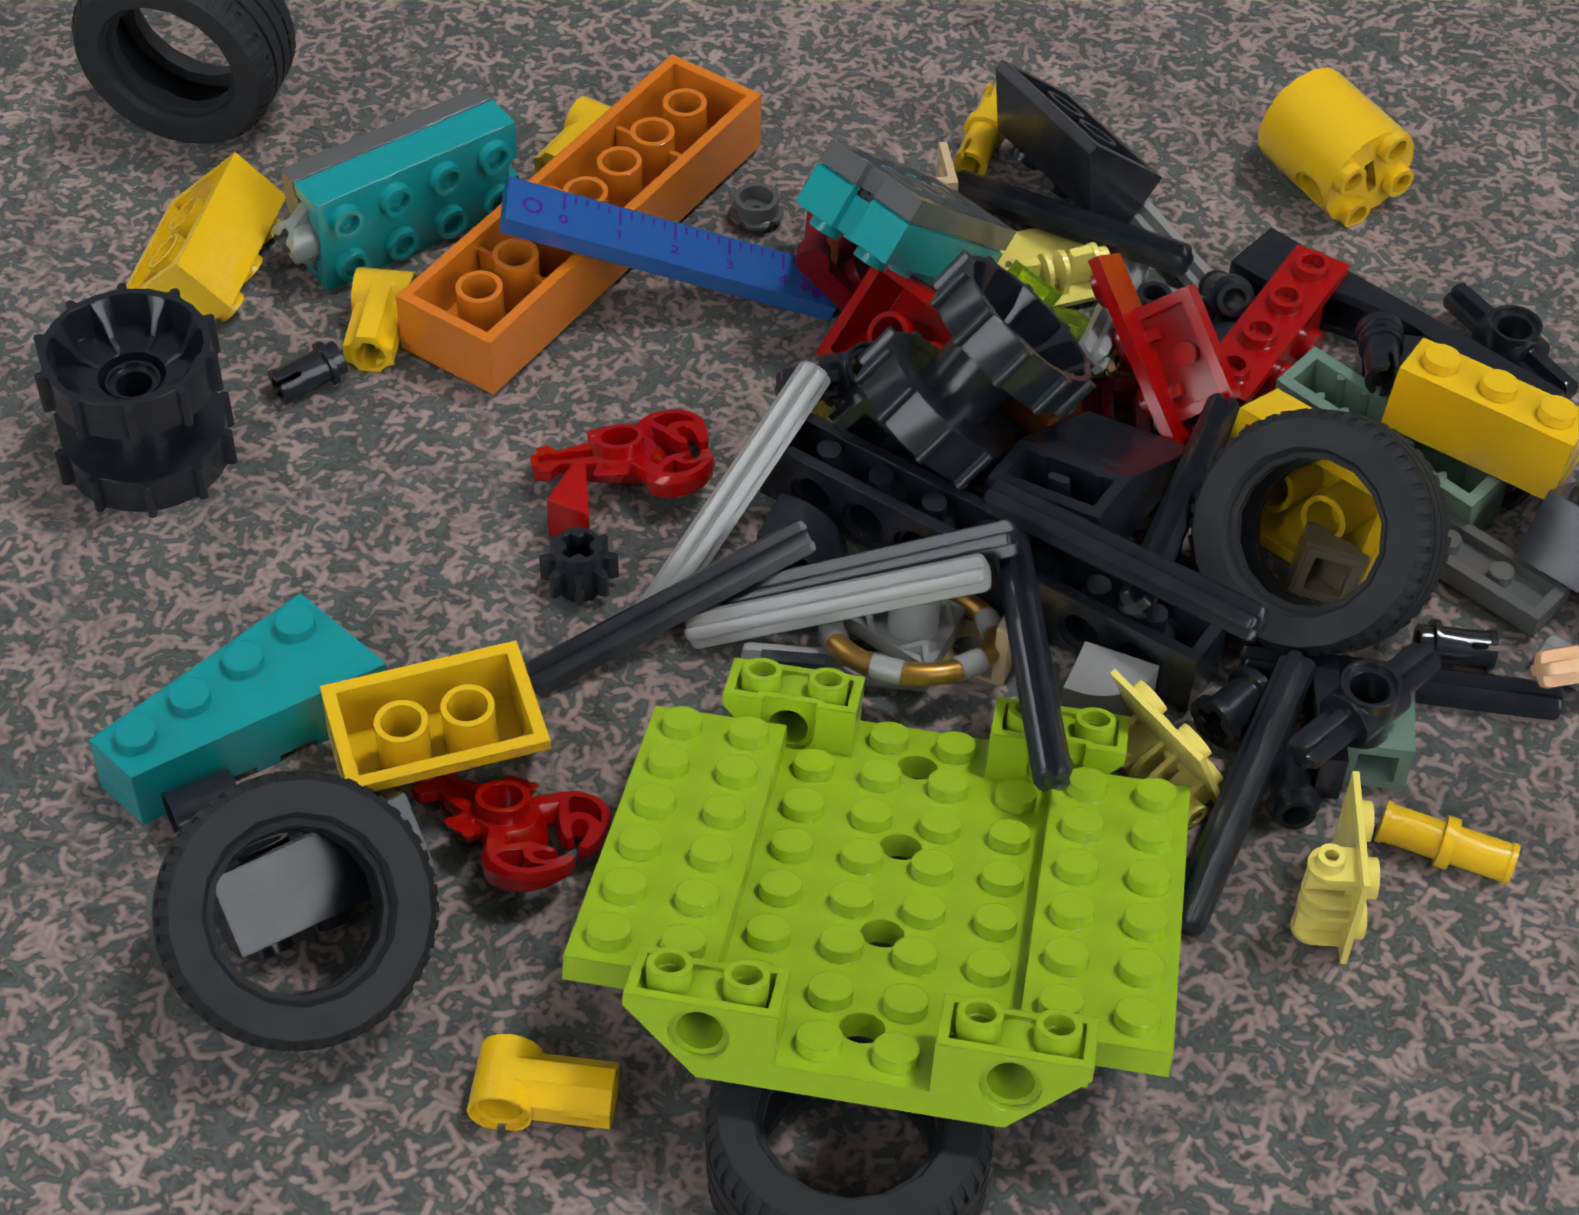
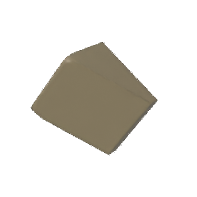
[1287,521,1369,603]

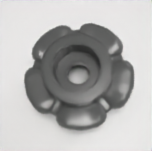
[729,182,784,231]

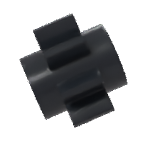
[539,527,619,606]

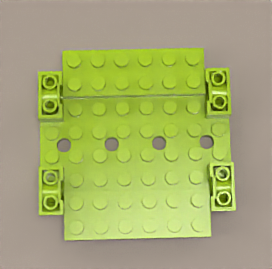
[562,657,1191,1128]

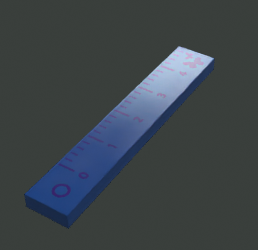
[499,176,837,320]

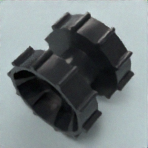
[854,249,1096,493]
[33,283,238,518]

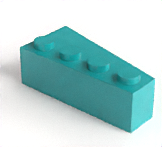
[89,593,387,825]

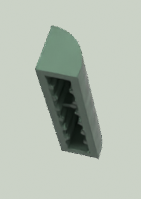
[1276,346,1507,530]

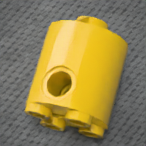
[1258,67,1414,228]

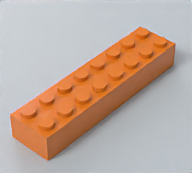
[395,54,761,395]

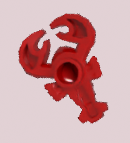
[530,409,715,498]
[412,772,611,892]

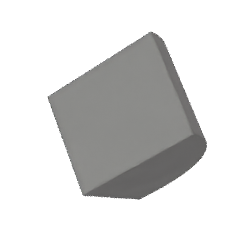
[1061,641,1160,717]

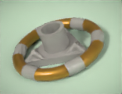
[818,594,1001,686]

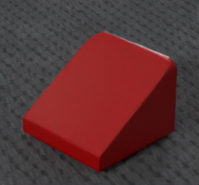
[547,459,590,537]

